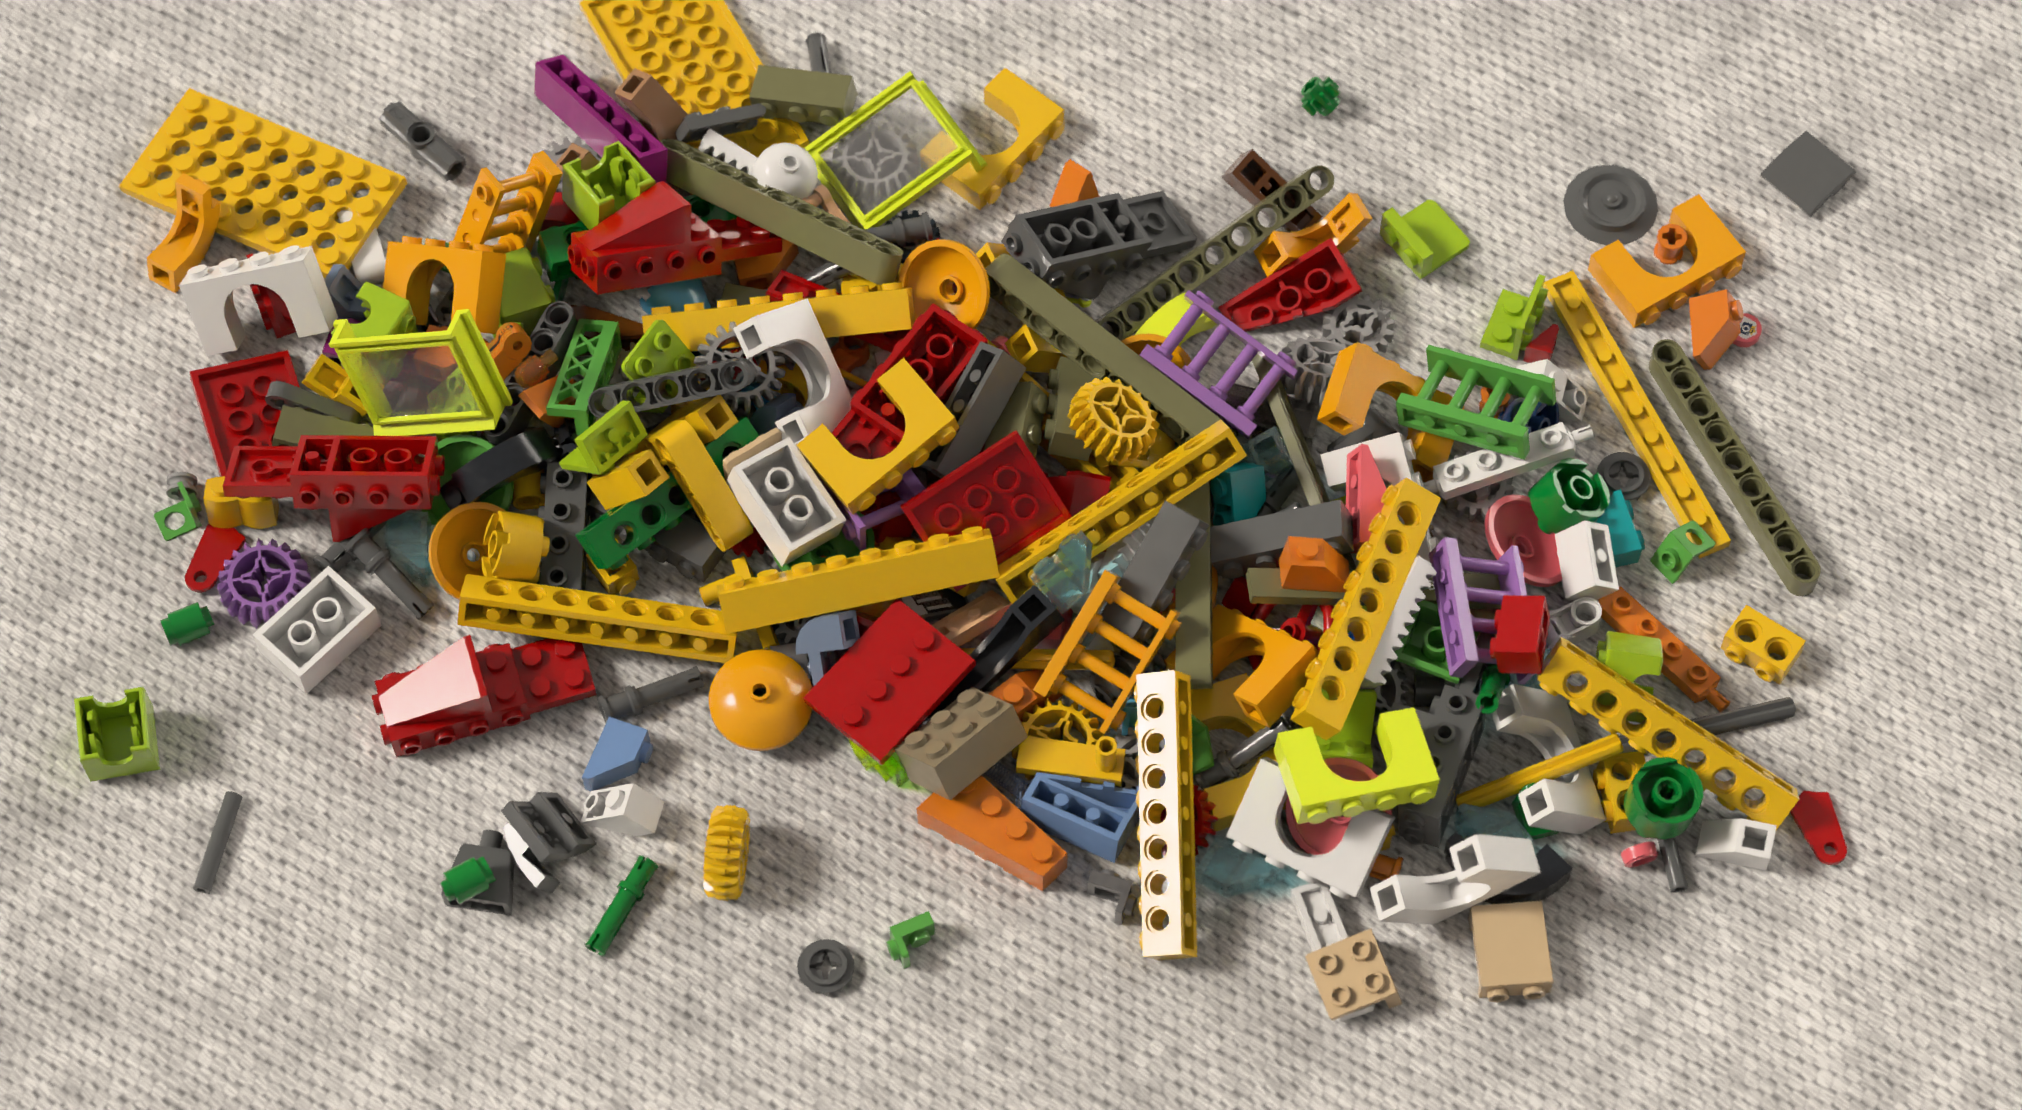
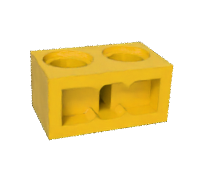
[1720,605,1806,685]
[1593,751,1646,834]

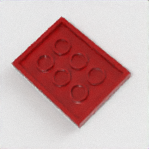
[190,350,300,476]
[900,430,1072,592]
[803,598,976,765]

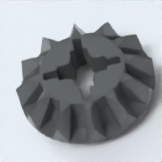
[1596,452,1651,501]
[797,939,855,996]

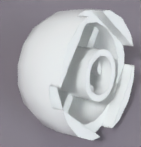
[751,142,818,200]

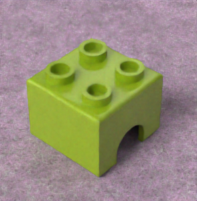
[562,141,656,230]
[492,247,555,339]
[331,281,419,386]
[1595,631,1663,723]
[74,686,160,782]

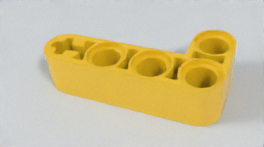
[644,420,753,552]

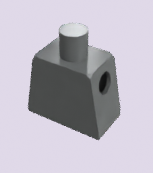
[441,830,514,915]

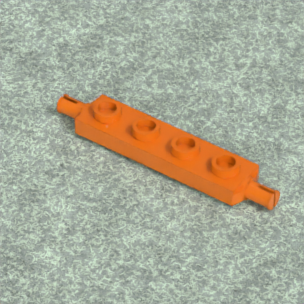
[1598,586,1731,712]

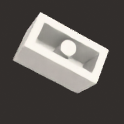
[1555,520,1619,601]

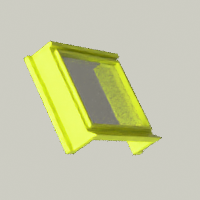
[805,71,987,230]
[329,309,513,436]

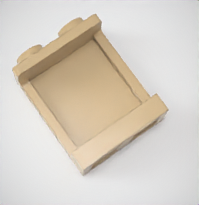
[1468,901,1553,1002]

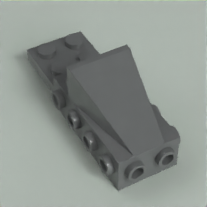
[1001,191,1197,300]
[1391,632,1495,848]

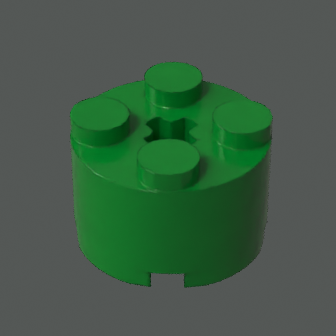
[1528,458,1610,534]
[1624,757,1704,839]

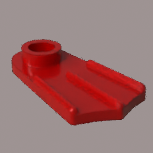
[185,524,246,593]
[1790,790,1847,865]

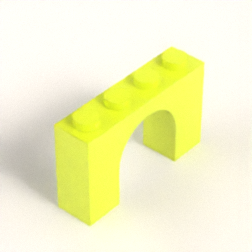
[1274,707,1440,824]

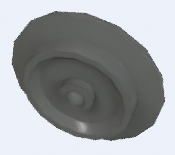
[1563,165,1658,246]

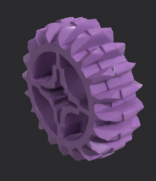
[217,538,311,629]

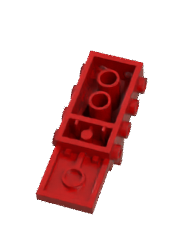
[568,181,783,295]
[810,303,988,466]
[222,435,445,542]
[371,635,597,757]

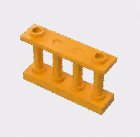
[453,151,563,254]
[1033,570,1181,734]

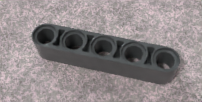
[483,301,578,446]
[588,358,756,418]

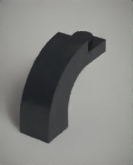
[440,426,561,510]
[1444,832,1573,904]

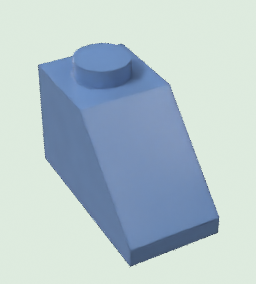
[582,717,653,791]

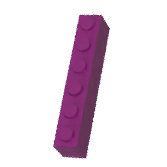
[534,54,668,183]

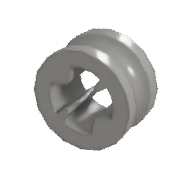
[166,472,198,500]

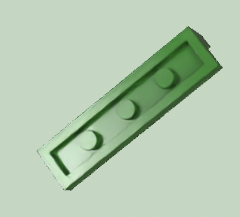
[546,319,622,435]

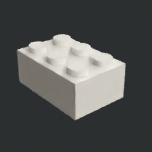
[726,436,846,567]
[253,566,382,694]

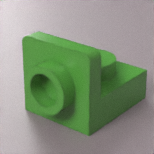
[886,911,935,969]

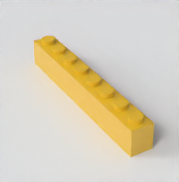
[642,282,916,352]
[717,526,1000,634]

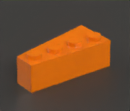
[916,775,1067,891]

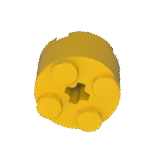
[481,511,550,584]

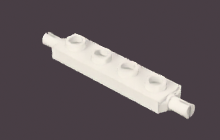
[1423,422,1594,500]

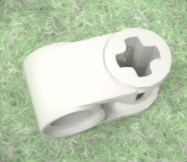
[1546,597,1602,653]

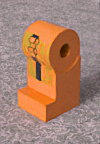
[487,322,532,380]

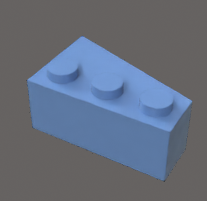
[1020,772,1140,863]

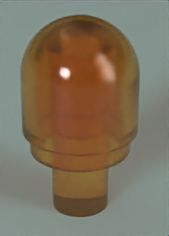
[515,349,559,389]

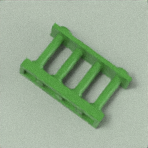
[1396,345,1556,460]

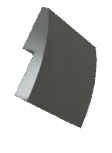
[1760,131,1856,217]
[501,792,596,863]

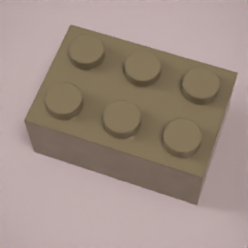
[895,687,1028,800]

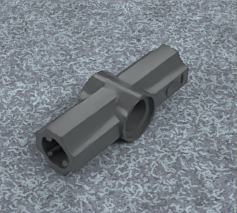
[379,101,466,181]

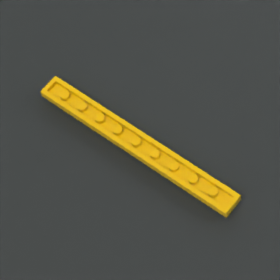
[1543,270,1731,559]

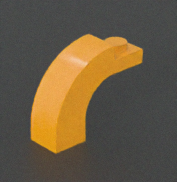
[147,173,220,293]
[1253,192,1373,277]

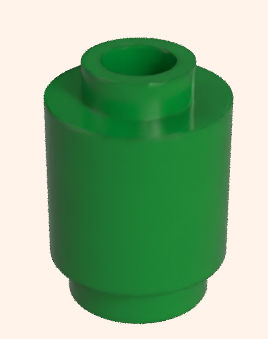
[160,602,215,646]
[440,856,496,904]

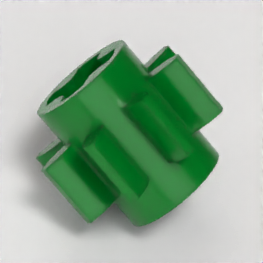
[1300,76,1341,116]

